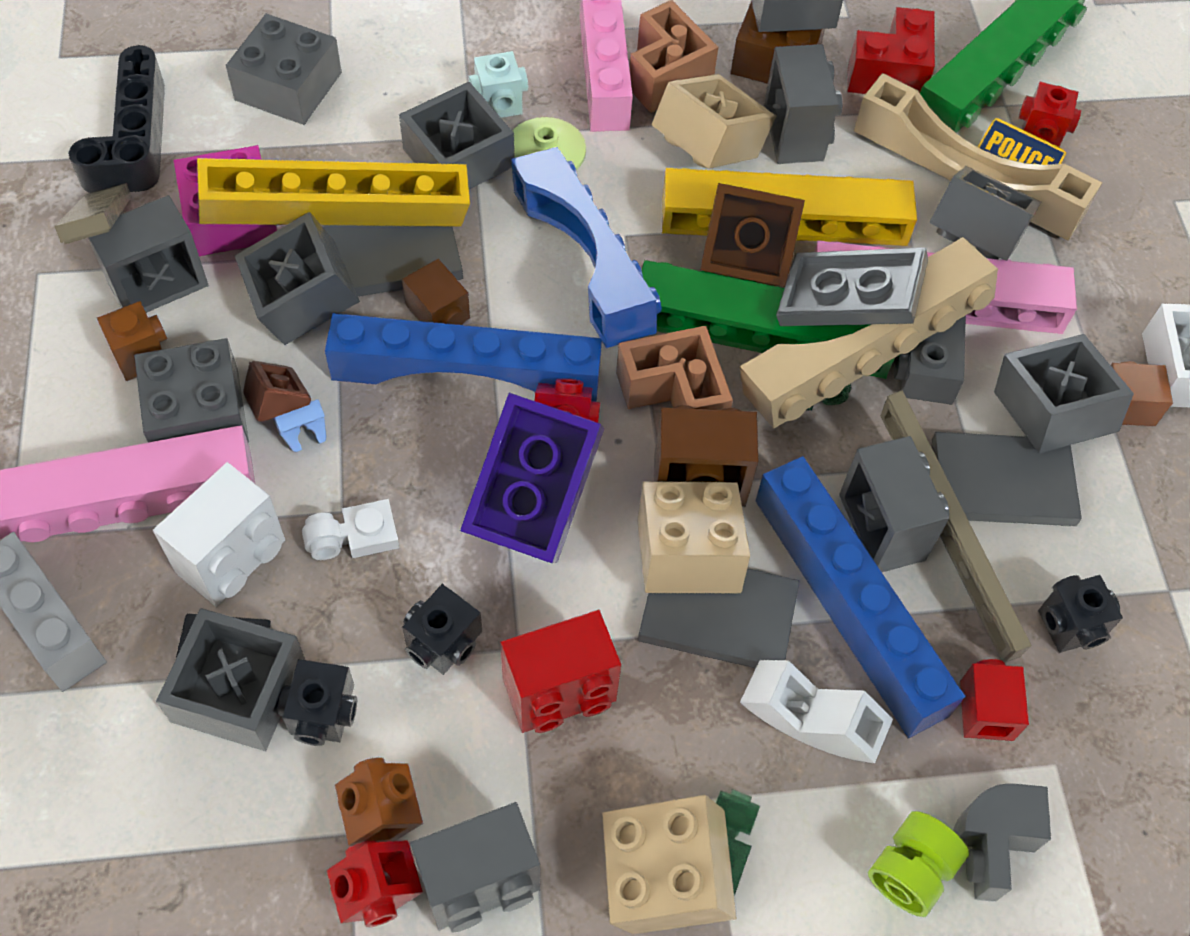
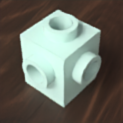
[469,51,528,118]

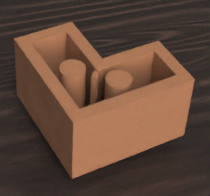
[629,0,719,113]
[616,326,733,410]

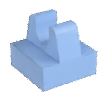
[273,399,326,452]

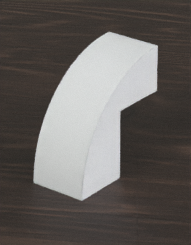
[740,660,893,763]

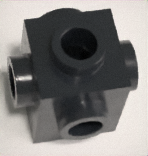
[1038,575,1123,653]
[402,583,482,675]
[278,659,358,746]

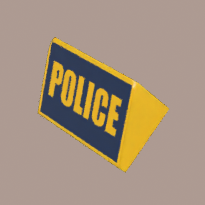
[978,118,1066,165]

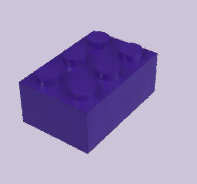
[460,392,605,564]

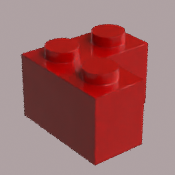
[847,7,935,94]

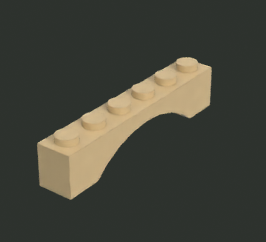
[854,73,1103,241]
[740,237,998,429]

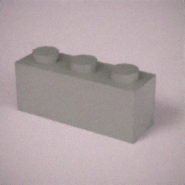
[0,532,107,692]

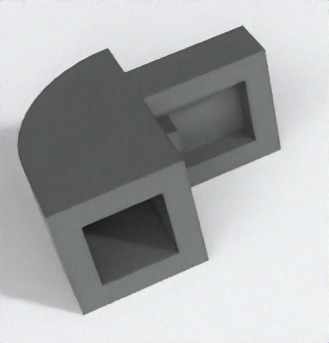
[953,783,1051,902]

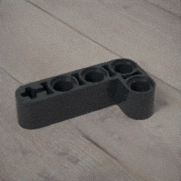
[68,45,165,193]

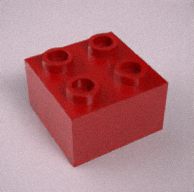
[501,609,622,733]

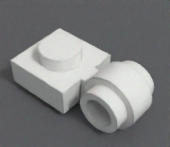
[302,499,399,560]

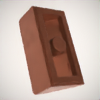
[243,361,311,422]

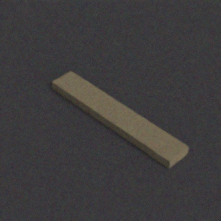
[55,183,131,244]
[880,390,1032,663]

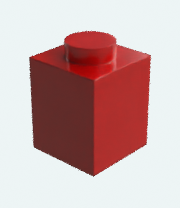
[960,659,1029,741]

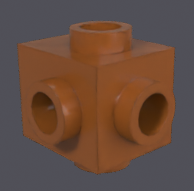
[335,757,423,846]

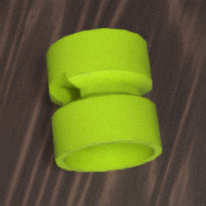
[868,811,969,917]

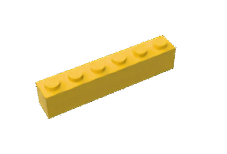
[197,158,470,227]
[662,168,917,246]

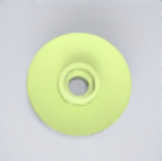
[512,117,586,170]

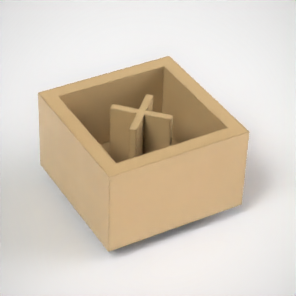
[652,74,776,169]
[637,481,750,593]
[602,795,737,934]

